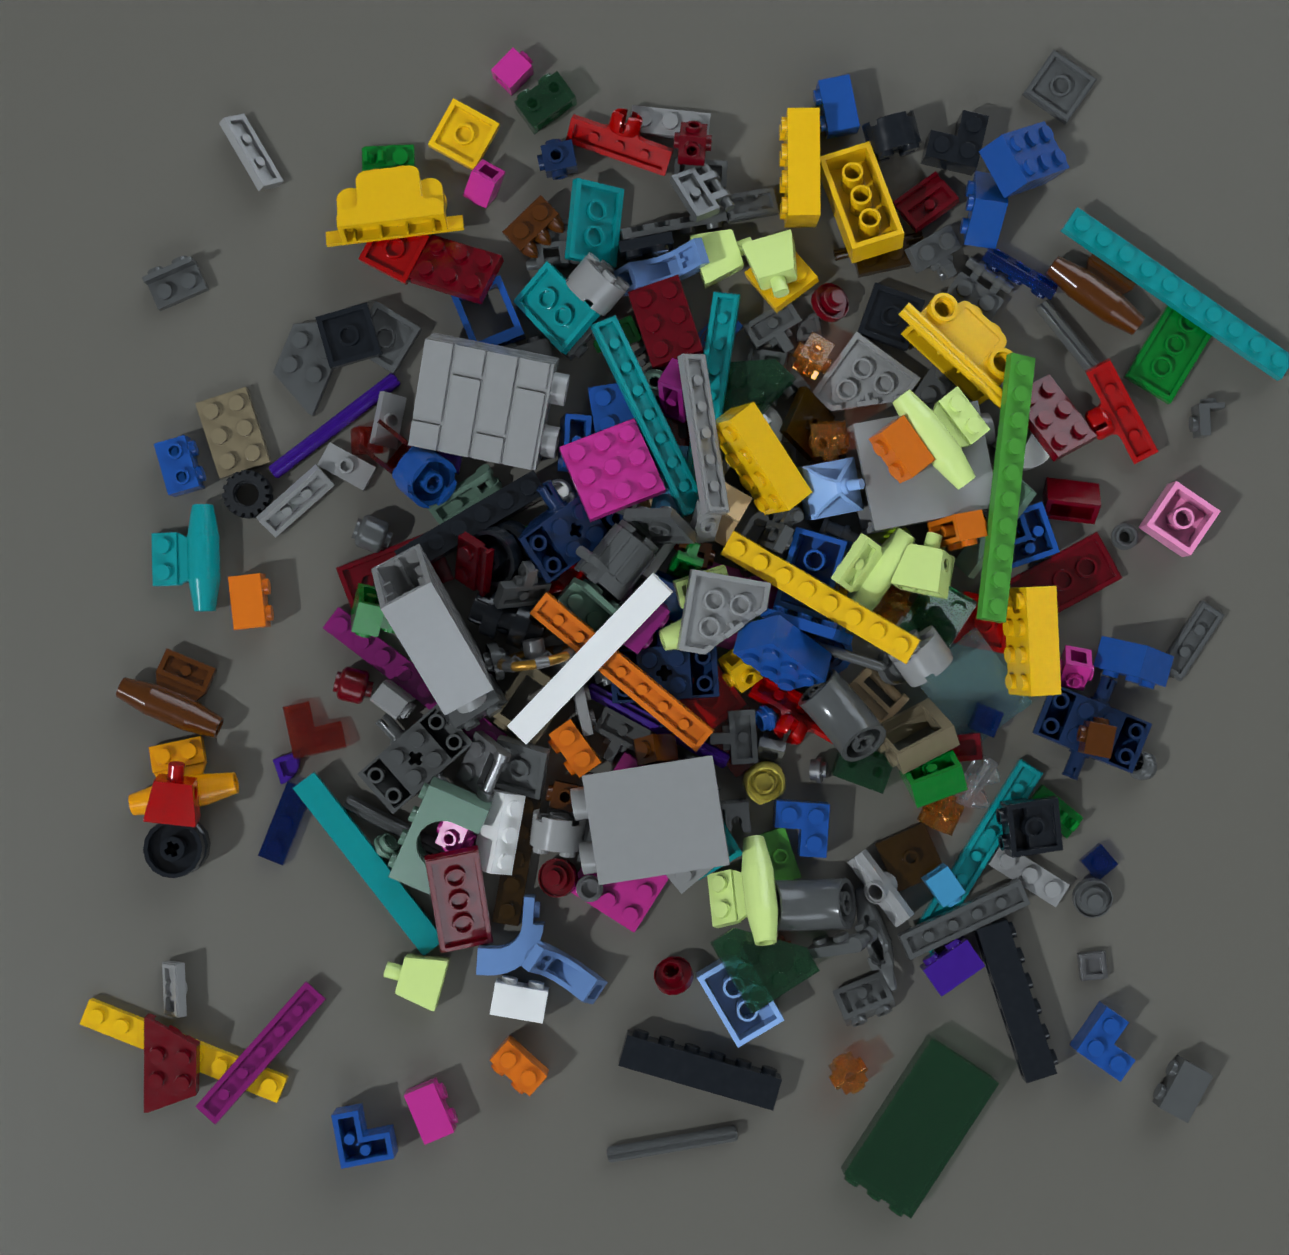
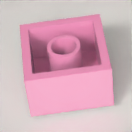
[1138,481,1221,557]

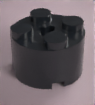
[862,110,922,163]

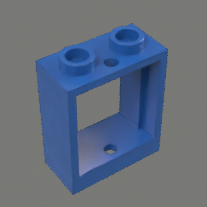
[451,275,526,346]

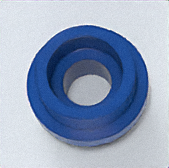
[755,705,777,731]

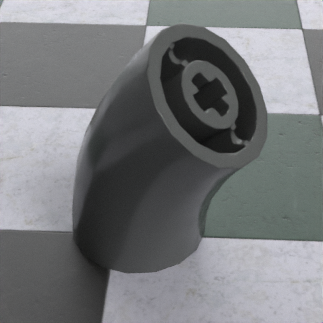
[798,669,886,762]
[775,878,856,931]

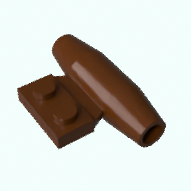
[1046,254,1145,335]
[116,648,224,738]

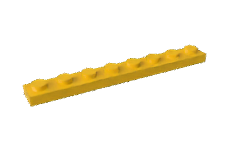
[721,531,921,664]
[80,998,289,1103]

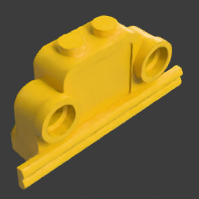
[326,165,464,247]
[898,293,1013,409]

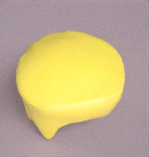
[743,761,786,805]

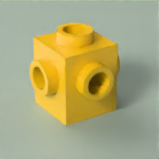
[718,648,763,693]

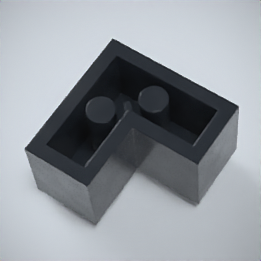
[921,110,989,176]

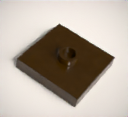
[779,386,835,461]
[874,822,942,892]

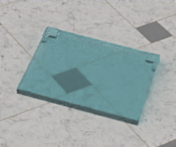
[920,628,1032,741]

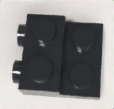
[996,796,1063,858]

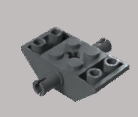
[358,704,473,814]

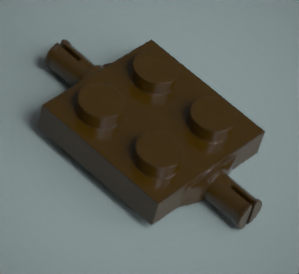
[833,214,924,278]

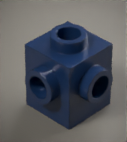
[537,139,578,180]

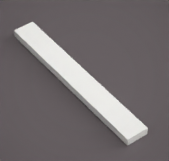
[507,573,673,744]

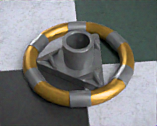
[497,637,575,672]

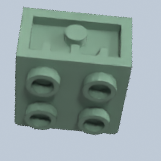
[556,577,621,632]

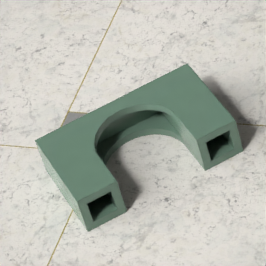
[387,776,492,895]

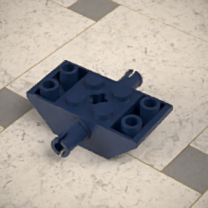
[518,480,625,583]
[611,620,720,728]
[1032,675,1152,781]

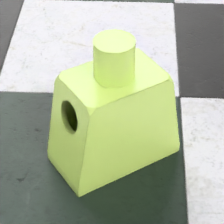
[689,229,752,289]
[742,229,797,298]
[891,532,952,599]
[383,953,450,1011]

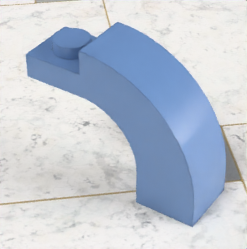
[614,237,710,297]
[476,894,545,975]
[521,940,608,1004]

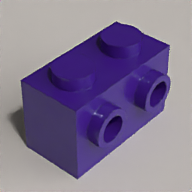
[920,936,985,997]

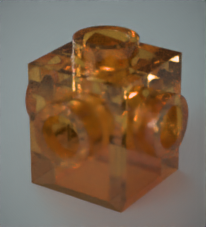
[792,331,835,381]
[809,421,850,461]
[873,584,912,625]
[917,795,965,836]
[828,1051,869,1095]

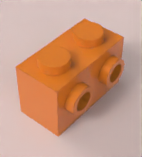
[869,415,935,483]
[927,509,988,551]
[228,573,274,630]
[548,718,602,778]
[489,1034,549,1097]

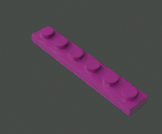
[195,981,326,1125]

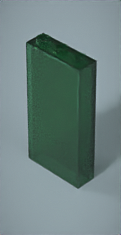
[841,1034,999,1218]

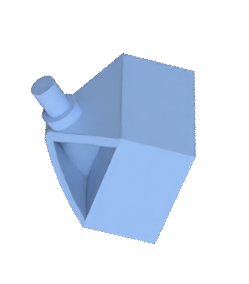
[797,457,865,520]

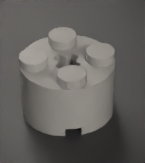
[566,252,630,316]
[888,625,953,687]
[530,808,586,858]

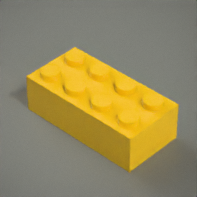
[779,108,821,228]
[820,141,904,263]
[716,402,812,515]
[1003,586,1061,697]

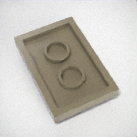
[195,387,272,479]

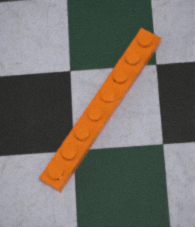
[530,592,714,752]

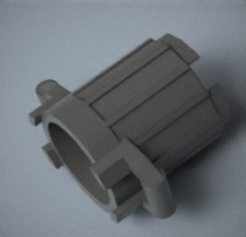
[574,519,659,606]

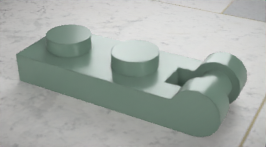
[428,464,502,525]

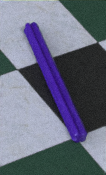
[269,373,400,478]
[588,682,730,768]

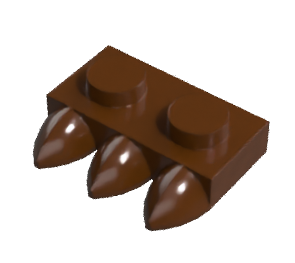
[502,195,564,258]

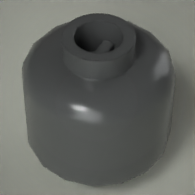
[351,515,393,553]

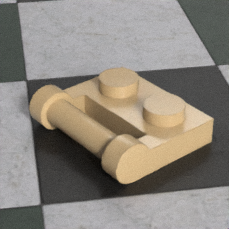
[849,667,910,723]

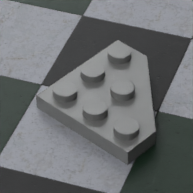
[813,331,921,412]
[677,569,771,655]

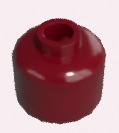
[333,667,374,704]

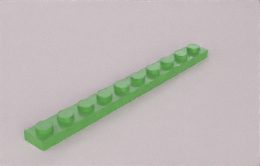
[976,353,1036,623]

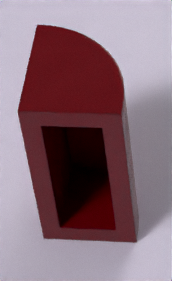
[1042,477,1101,524]

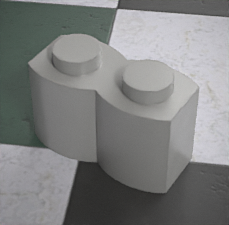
[370,679,416,720]

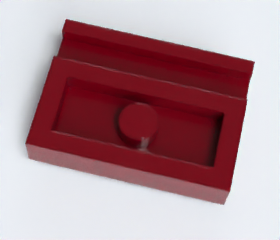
[893,171,959,233]
[455,532,494,597]

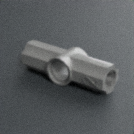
[847,849,914,927]

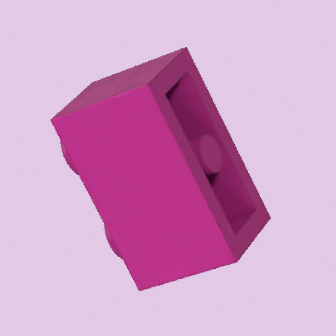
[404,1077,458,1145]

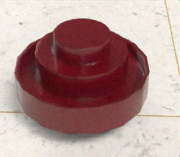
[811,283,849,323]
[538,858,578,898]
[654,956,694,995]

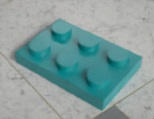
[565,178,624,268]
[513,261,600,355]

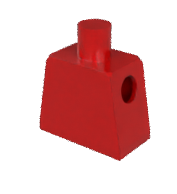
[143,761,201,827]

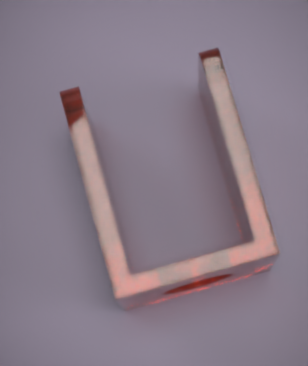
[357,419,412,474]

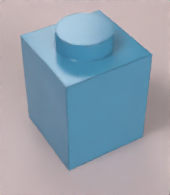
[921,863,966,908]

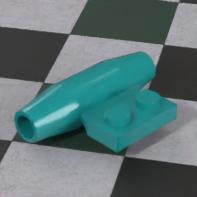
[151,504,221,612]

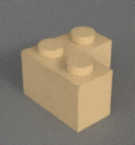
[712,482,752,548]

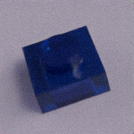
[967,702,1004,738]
[1079,843,1118,880]

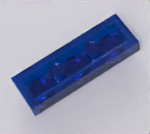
[982,248,1058,300]
[258,781,307,866]

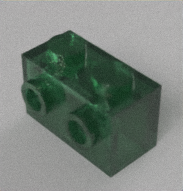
[514,71,577,135]
[830,751,893,794]

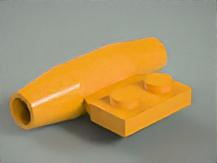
[128,736,239,815]

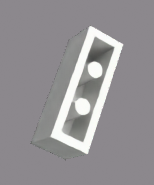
[476,789,526,875]

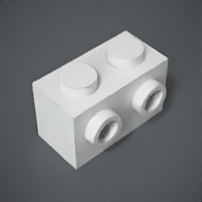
[490,975,549,1024]

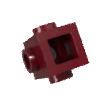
[674,121,712,166]

